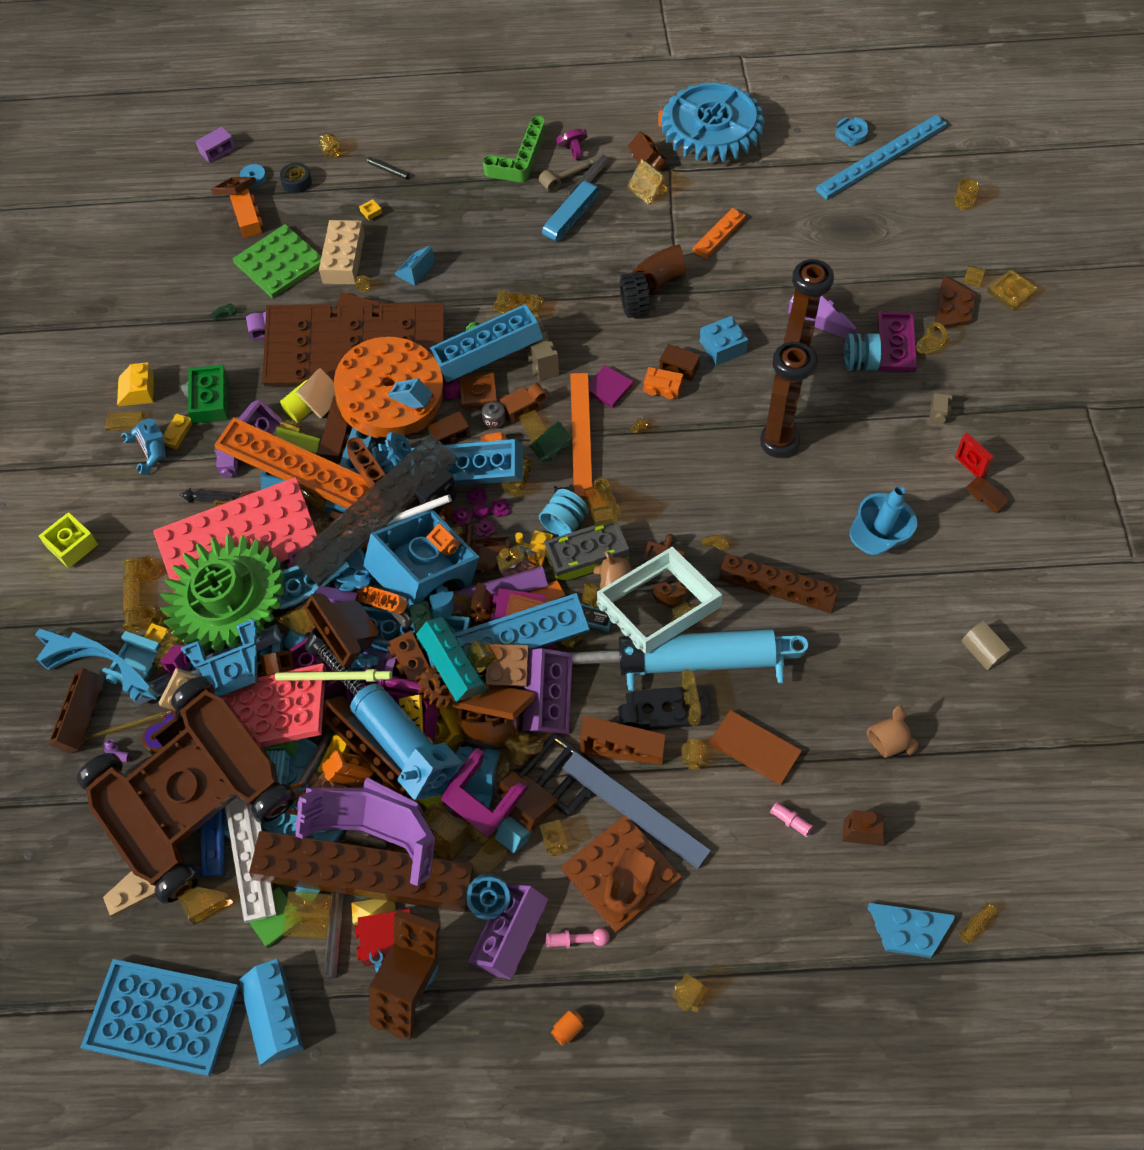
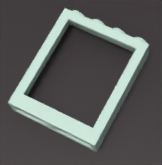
[597,547,722,654]

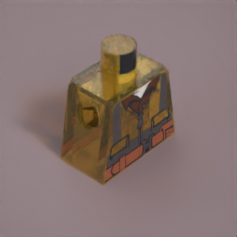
[496,545,541,577]

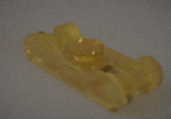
[681,669,701,726]

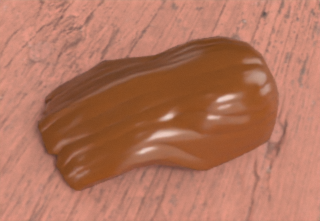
[604,847,656,914]

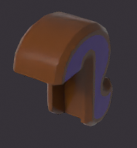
[142,710,185,756]

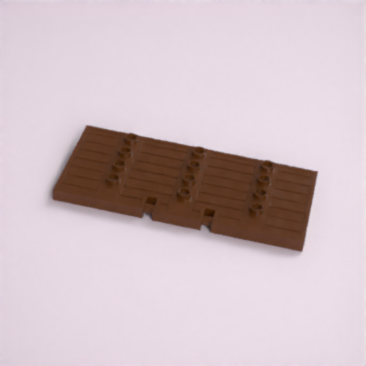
[262,303,445,386]

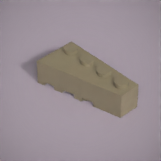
[523,314,559,382]

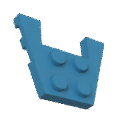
[181,619,258,697]

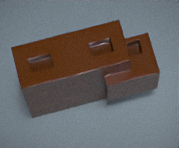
[497,772,558,831]

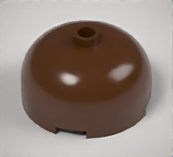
[457,709,520,747]

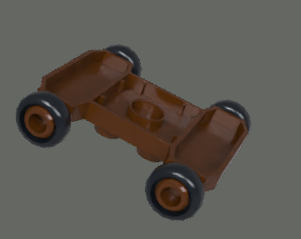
[760,259,834,458]
[77,676,296,904]

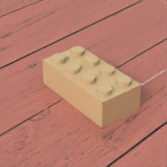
[319,220,365,284]

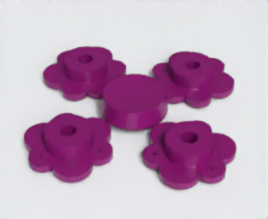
[452,488,510,538]

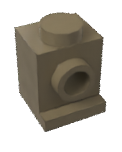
[930,393,952,423]

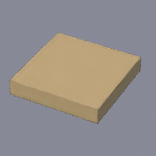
[295,368,335,418]

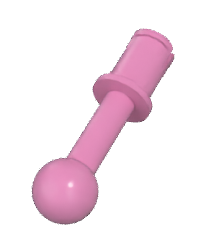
[546,928,610,948]

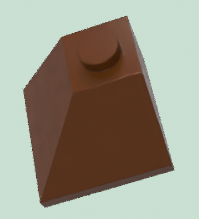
[471,536,510,573]

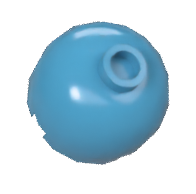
[466,874,510,920]

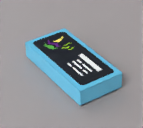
[581,604,612,632]

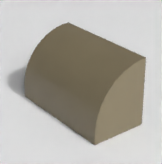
[961,620,1010,671]

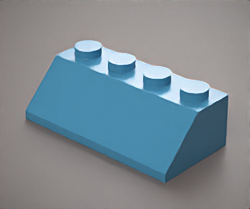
[239,958,304,1066]

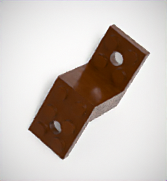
[369,909,440,1040]

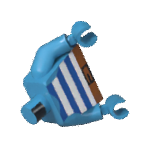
[121,418,166,475]

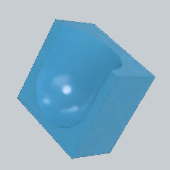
[363,509,479,616]

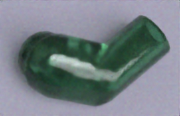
[211,303,237,321]

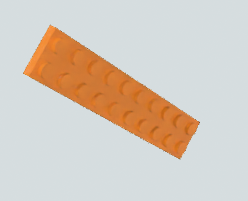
[214,417,393,522]

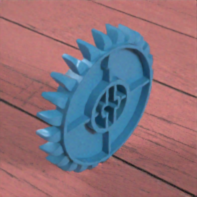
[661,82,765,163]

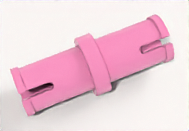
[770,802,813,837]

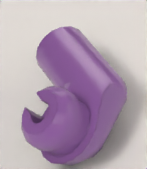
[104,739,131,762]

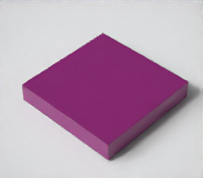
[588,365,633,408]

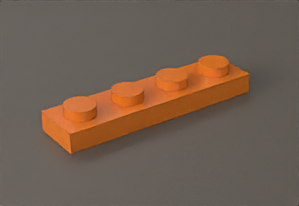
[693,208,746,259]

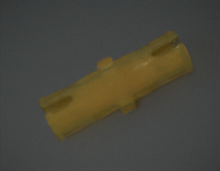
[959,902,998,944]

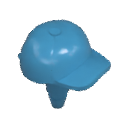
[849,486,917,555]

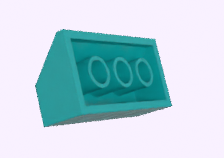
[416,617,489,702]

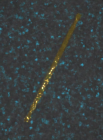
[83,710,172,740]

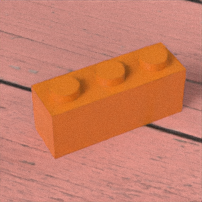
[229,189,263,239]

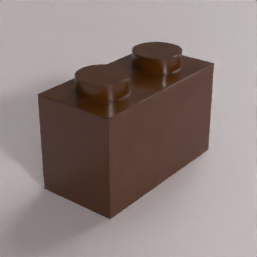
[659,344,700,381]
[427,411,471,446]

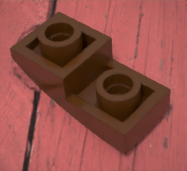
[965,477,1009,513]

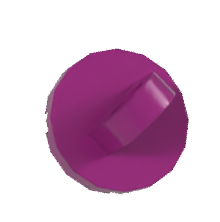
[556,129,588,160]

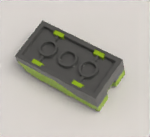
[544,518,629,580]

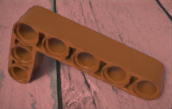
[347,437,433,516]

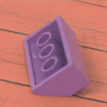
[522,648,572,734]
[467,884,548,979]

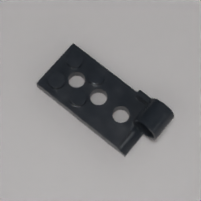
[618,685,711,730]

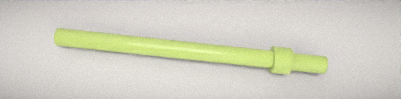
[275,669,392,682]

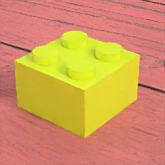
[39,512,98,569]

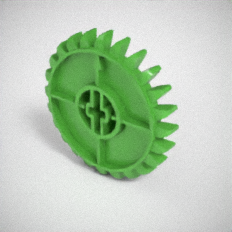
[160,534,285,652]

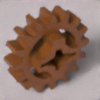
[418,665,456,708]

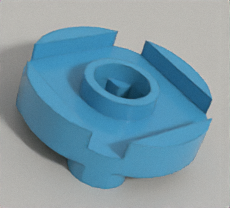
[836,117,868,146]

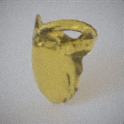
[916,322,951,354]

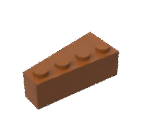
[580,715,666,765]

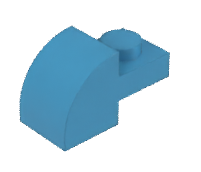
[429,583,454,619]

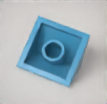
[394,246,435,285]

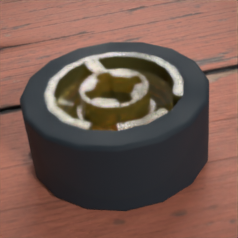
[280,163,312,193]

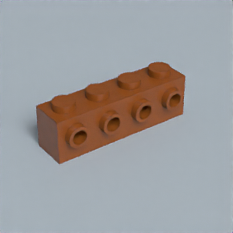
[387,631,440,708]

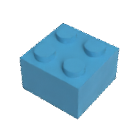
[700,316,748,366]

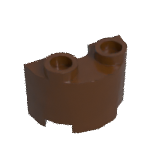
[653,580,691,608]
[470,583,494,626]

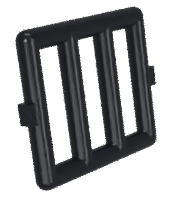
[517,733,606,816]

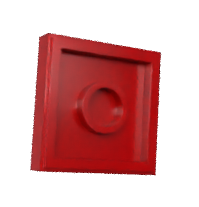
[955,433,994,479]

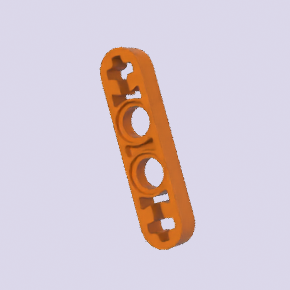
[356,586,407,614]

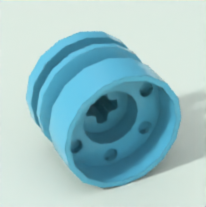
[843,333,881,371]
[539,489,589,537]

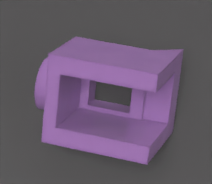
[214,450,239,478]

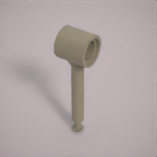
[539,160,594,193]

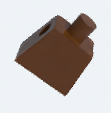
[843,810,884,846]

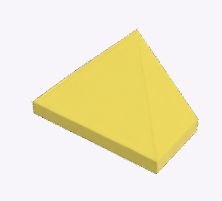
[351,899,396,925]

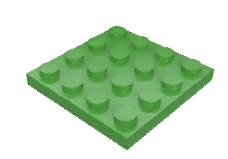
[232,224,322,299]

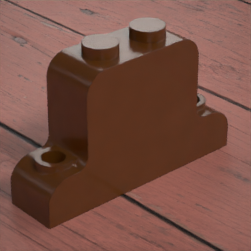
[304,593,378,667]

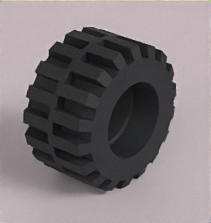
[619,271,651,318]

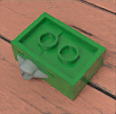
[181,364,229,424]

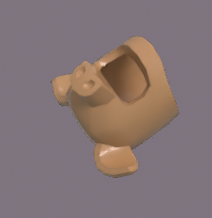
[594,552,632,590]
[867,704,918,758]

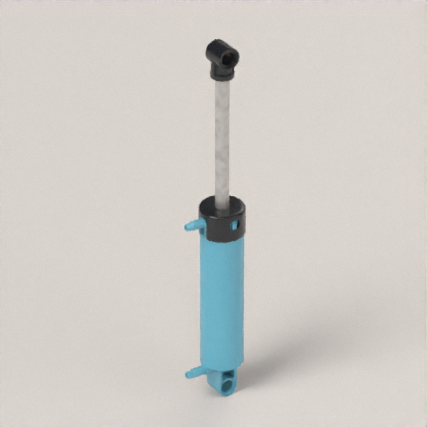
[476,629,808,691]

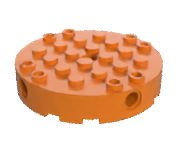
[334,337,443,438]

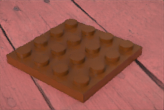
[560,815,681,934]

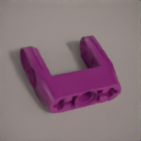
[441,748,528,837]

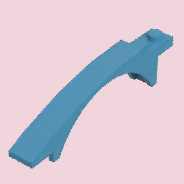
[35,628,159,701]

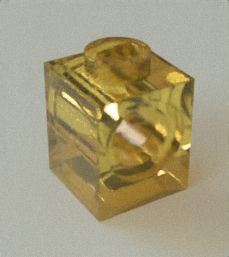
[539,820,568,856]

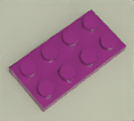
[877,311,917,372]

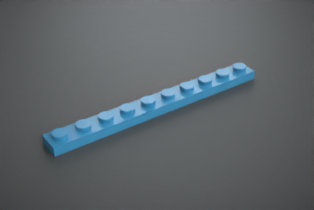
[816,115,947,200]

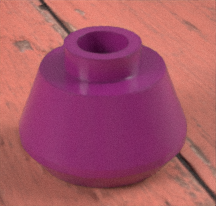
[443,378,460,399]

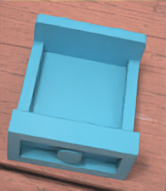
[102,631,165,685]

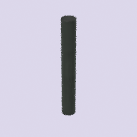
[367,157,409,180]

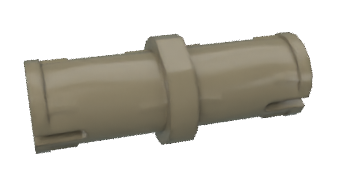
[345,830,389,850]

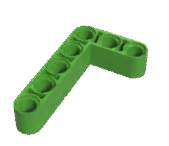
[483,116,545,182]

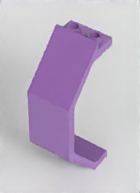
[295,787,435,886]

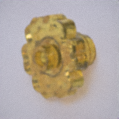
[503,732,544,765]

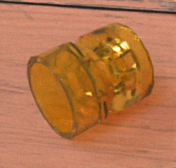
[953,178,980,210]

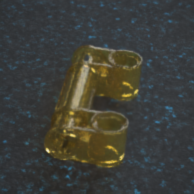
[123,556,162,633]

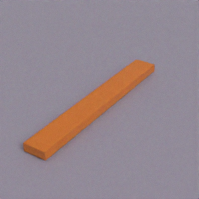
[570,373,593,499]

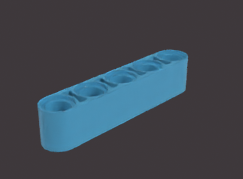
[542,181,600,242]

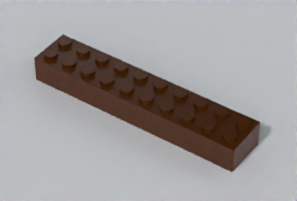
[249,831,473,913]

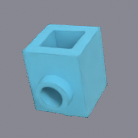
[494,817,532,853]

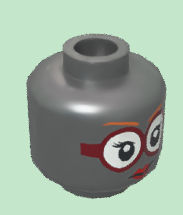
[482,402,506,428]

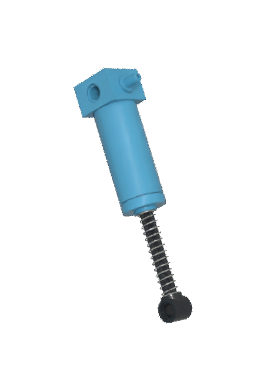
[304,628,463,800]

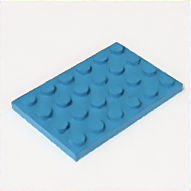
[80,959,239,1077]

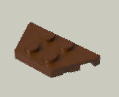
[933,276,975,331]

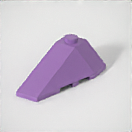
[788,295,856,338]

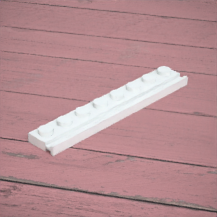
[225,796,276,923]

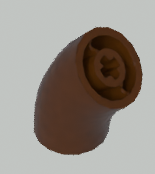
[631,244,687,294]

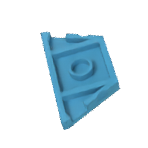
[868,903,955,958]

